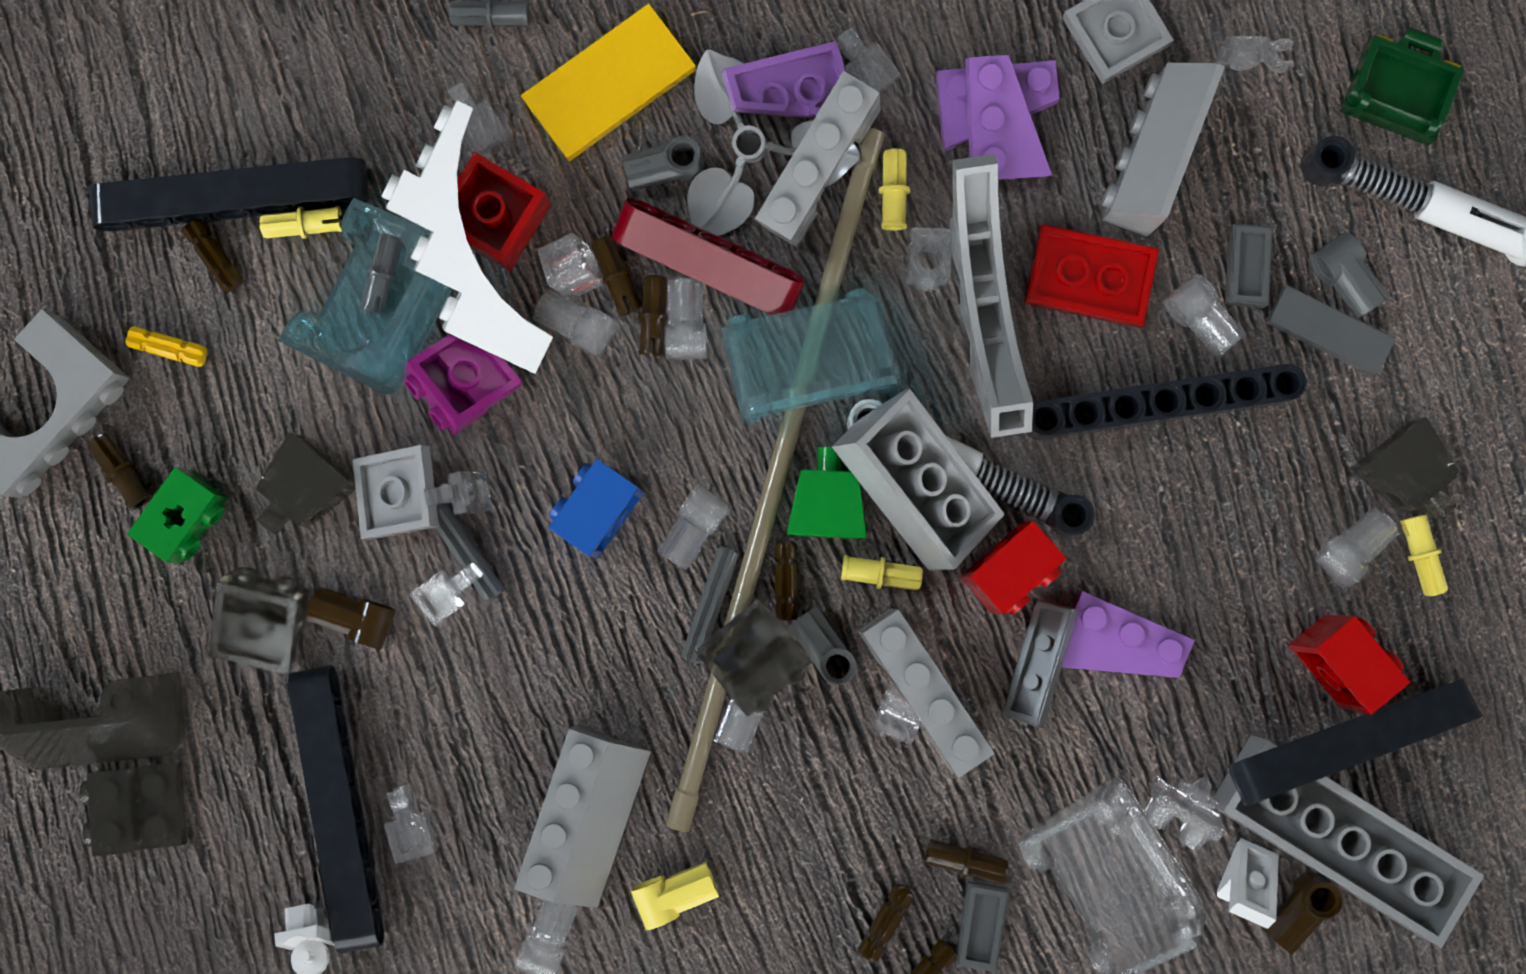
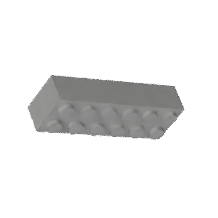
[1209,735,1484,948]

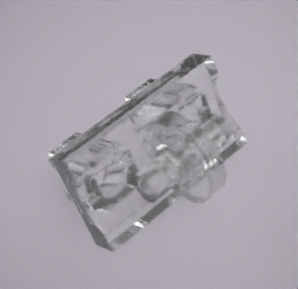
[1145,777,1225,851]

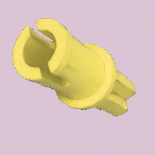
[879,148,910,231]
[259,206,344,239]
[1400,514,1448,596]
[841,555,923,590]

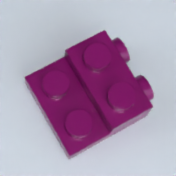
[404,334,522,436]

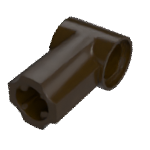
[306,587,396,649]
[1261,872,1343,955]

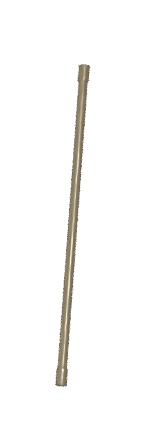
[666,127,885,832]

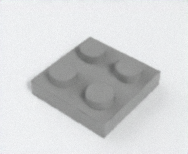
[1062,0,1174,84]
[352,445,439,540]

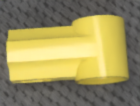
[630,862,719,930]

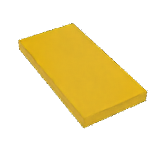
[520,3,696,162]

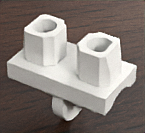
[274,904,334,974]

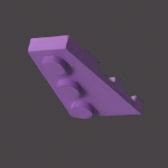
[722,41,846,119]
[965,55,1052,180]
[935,60,1060,153]
[1062,591,1195,678]

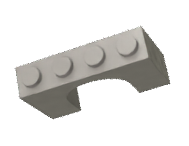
[755,71,881,248]
[0,309,130,498]
[857,608,995,778]

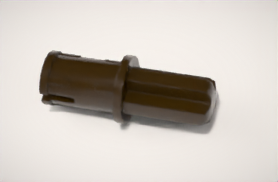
[591,236,642,317]
[637,275,670,356]
[88,433,154,510]
[924,839,1008,884]

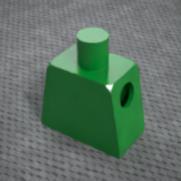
[787,447,866,540]

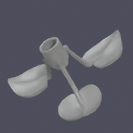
[687,49,860,236]

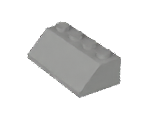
[1101,63,1225,237]
[832,389,1005,570]
[514,725,651,908]

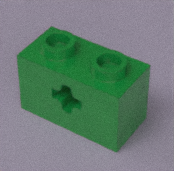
[127,467,229,563]

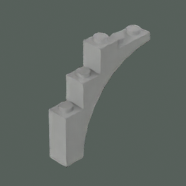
[950,154,1033,438]

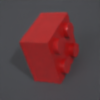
[457,152,551,272]
[959,521,1067,615]
[1288,615,1410,715]

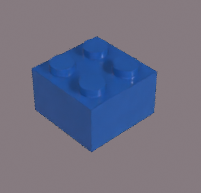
[548,459,644,558]

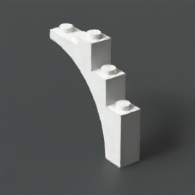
[381,100,553,374]

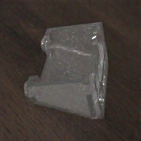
[1019,776,1206,974]

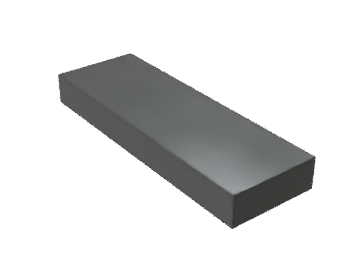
[1265,285,1395,376]
[1002,598,1079,729]

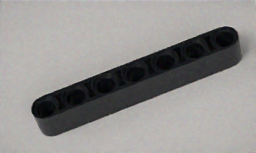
[89,157,369,232]
[1026,364,1307,440]
[288,665,384,954]
[1226,679,1483,807]

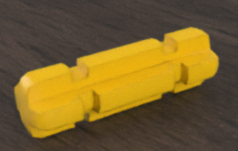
[125,326,208,367]

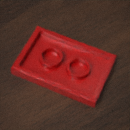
[1024,224,1159,328]

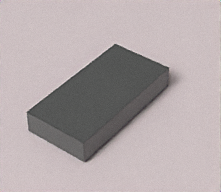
[1225,224,1273,308]
[954,881,1010,973]

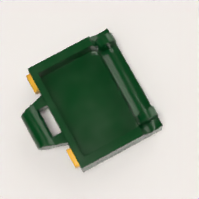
[1339,27,1465,146]

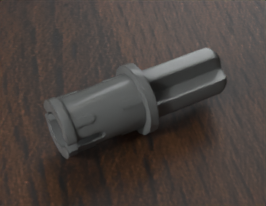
[449,0,530,30]
[359,233,403,316]

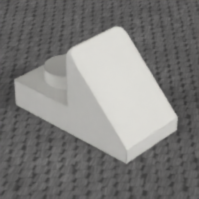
[1217,838,1279,929]

